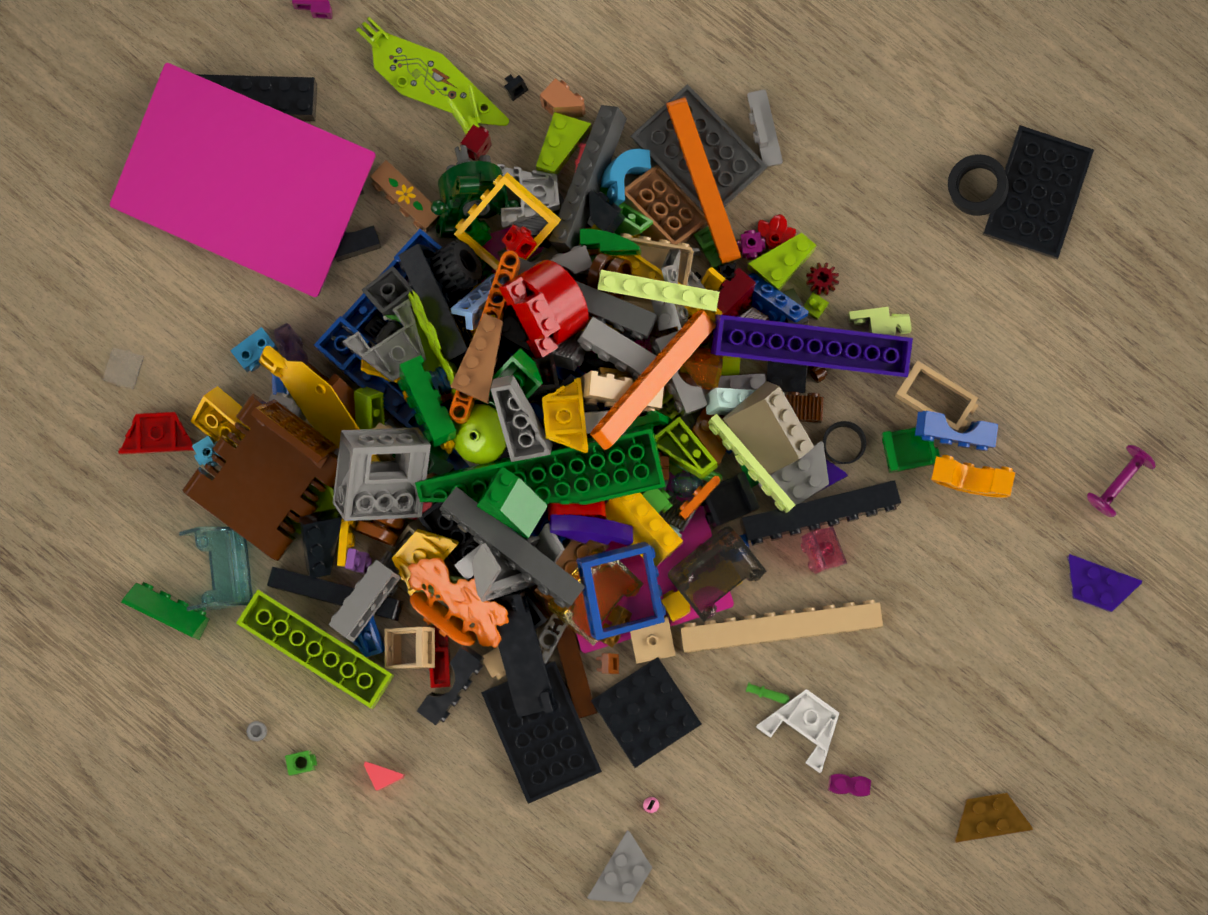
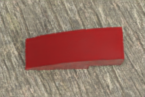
[428,625,451,688]

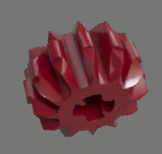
[806,263,839,296]

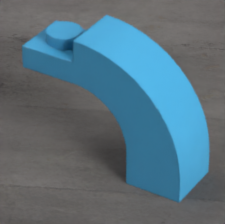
[601,149,651,206]

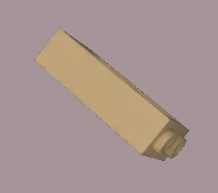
[895,361,978,432]

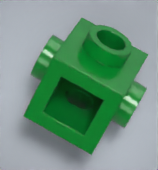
[465,218,492,246]

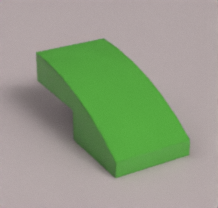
[694,227,731,270]

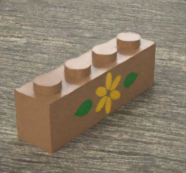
[370,160,441,233]

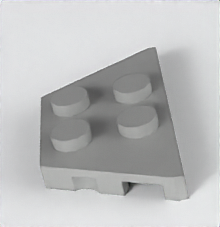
[758,441,829,505]
[587,830,652,903]

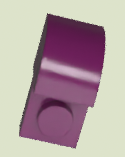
[292,0,333,19]

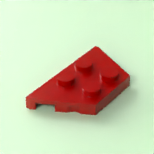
[118,412,194,455]

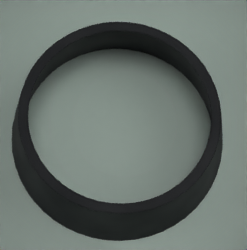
[823,421,866,464]

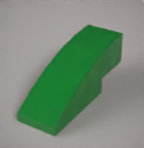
[580,229,641,256]

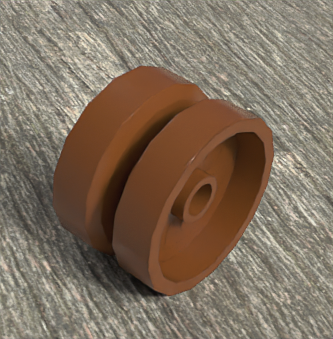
[355,518,405,547]

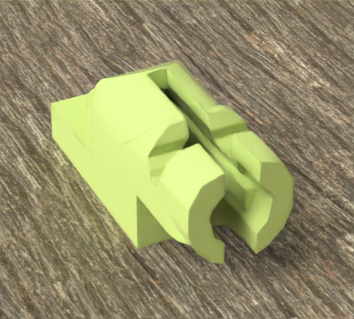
[848,307,911,336]

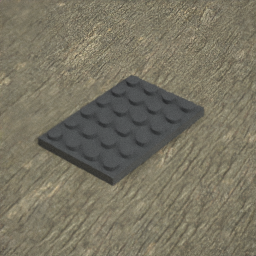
[631,84,768,212]

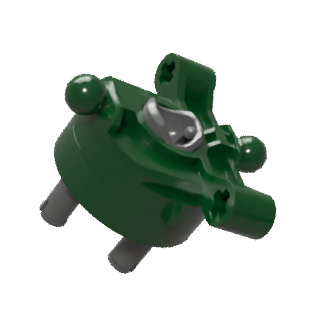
[431,145,521,238]

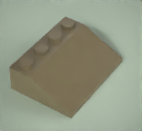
[723,381,814,475]

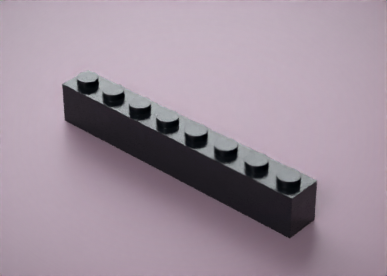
[740,480,901,546]

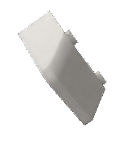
[472,523,564,602]

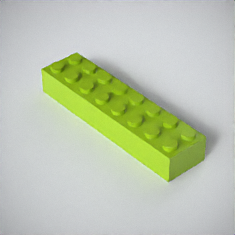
[236,590,395,709]

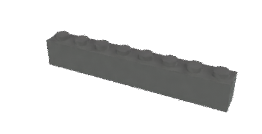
[549,105,627,253]
[501,258,657,340]
[440,487,585,609]

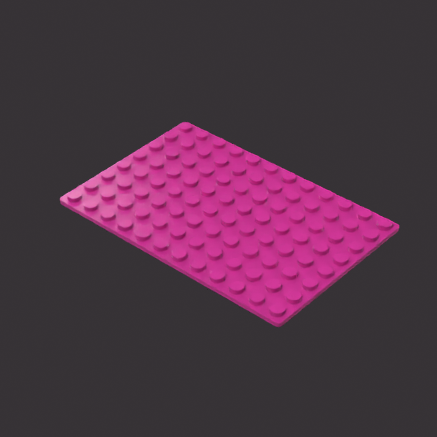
[110,63,376,297]

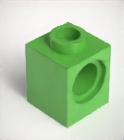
[285,750,317,776]

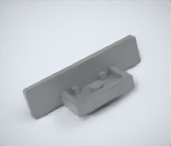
[747,90,783,167]
[651,265,688,331]

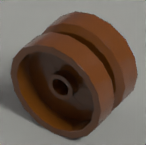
[587,253,632,299]

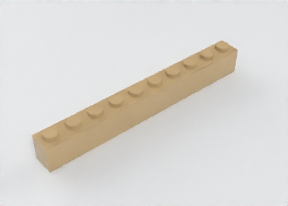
[681,600,883,653]

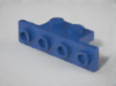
[748,273,809,323]

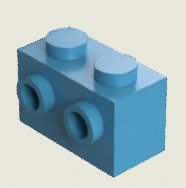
[230,327,278,372]

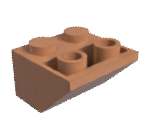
[540,78,586,117]

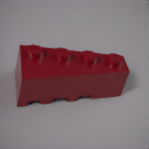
[688,267,756,347]

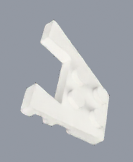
[756,689,839,773]

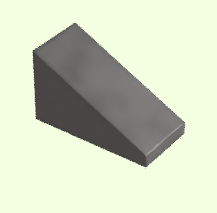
[662,249,681,275]

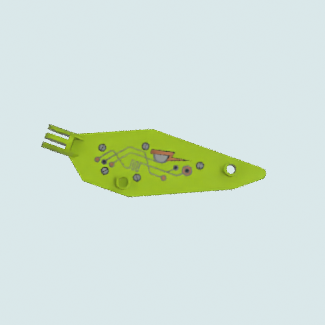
[356,17,509,126]

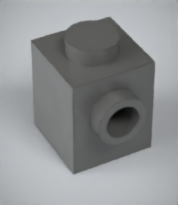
[372,321,403,344]

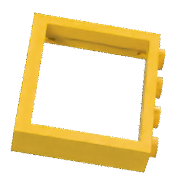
[454,172,561,271]

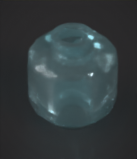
[671,472,703,498]

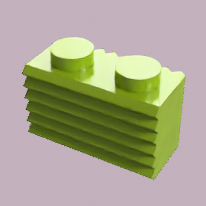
[354,387,385,430]

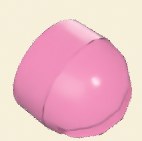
[643,797,659,813]

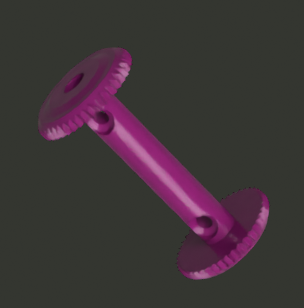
[1087,445,1156,517]

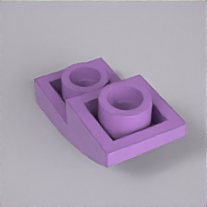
[345,548,372,574]

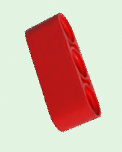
[547,501,606,521]

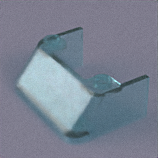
[179,527,253,611]

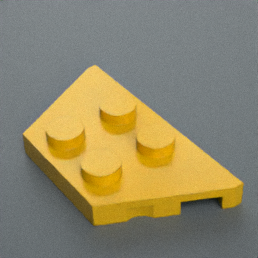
[542,377,588,453]
[337,518,357,566]
[392,529,459,596]

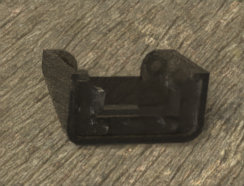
[668,526,767,622]

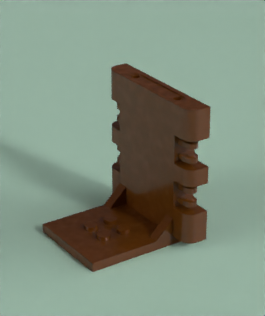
[182,393,338,561]

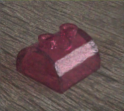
[801,527,847,575]

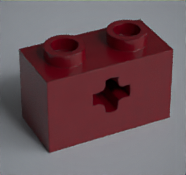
[460,124,492,161]

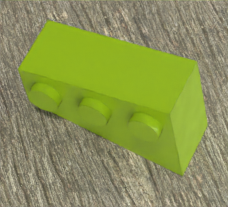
[536,112,592,175]
[747,232,816,291]
[655,417,718,480]

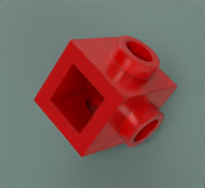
[502,225,537,259]

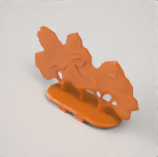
[408,558,509,648]

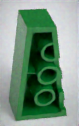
[398,355,456,447]

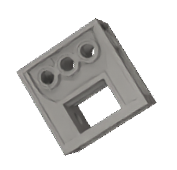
[333,428,431,521]

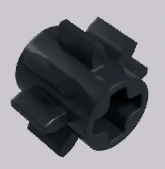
[718,262,736,281]

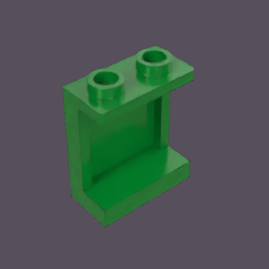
[881,427,940,473]

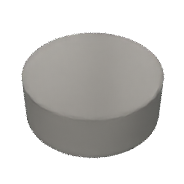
[246,721,267,742]

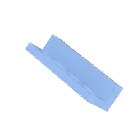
[451,274,503,330]

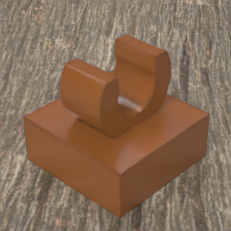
[596,653,619,674]

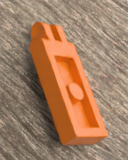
[679,476,720,521]

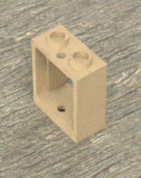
[384,627,435,670]

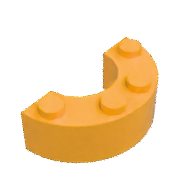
[931,455,1016,498]

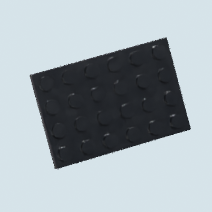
[983,125,1094,259]
[481,661,602,804]

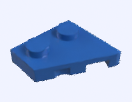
[351,616,385,657]

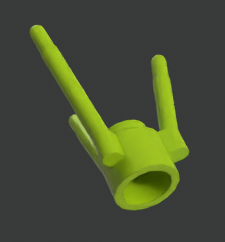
[447,85,482,134]

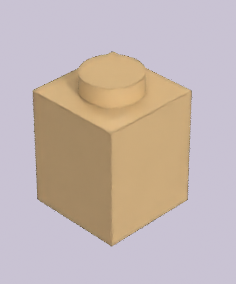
[482,647,506,680]

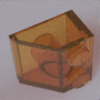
[683,347,723,390]

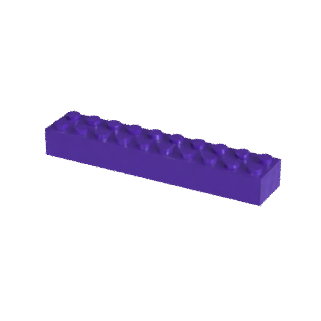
[710,314,913,377]

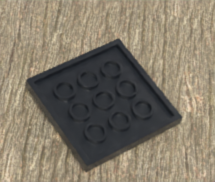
[591,657,702,769]

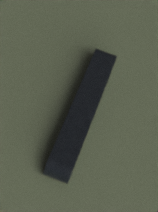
[267,567,404,621]

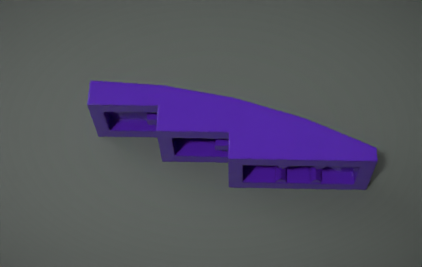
[550,515,633,546]

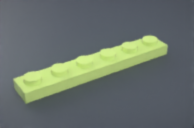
[597,270,720,312]
[708,414,795,513]

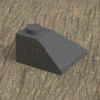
[362,266,413,316]

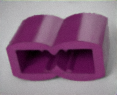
[828,774,871,797]

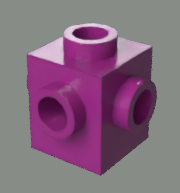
[737,230,765,260]

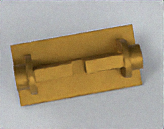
[600,605,632,648]

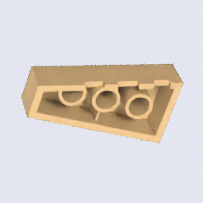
[581,371,664,413]

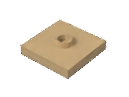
[630,616,676,664]

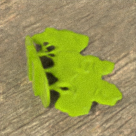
[408,290,457,395]

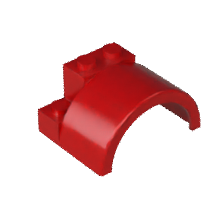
[499,260,589,359]

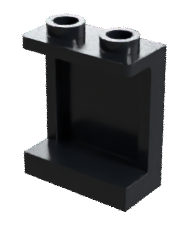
[700,471,760,529]

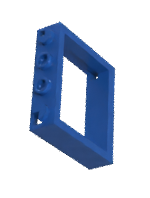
[576,542,666,640]

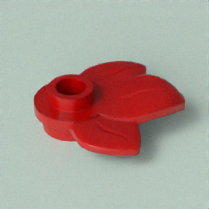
[758,214,796,250]

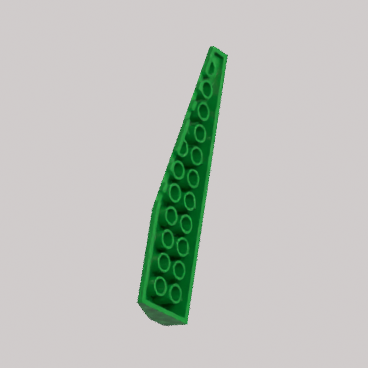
[415,424,666,505]

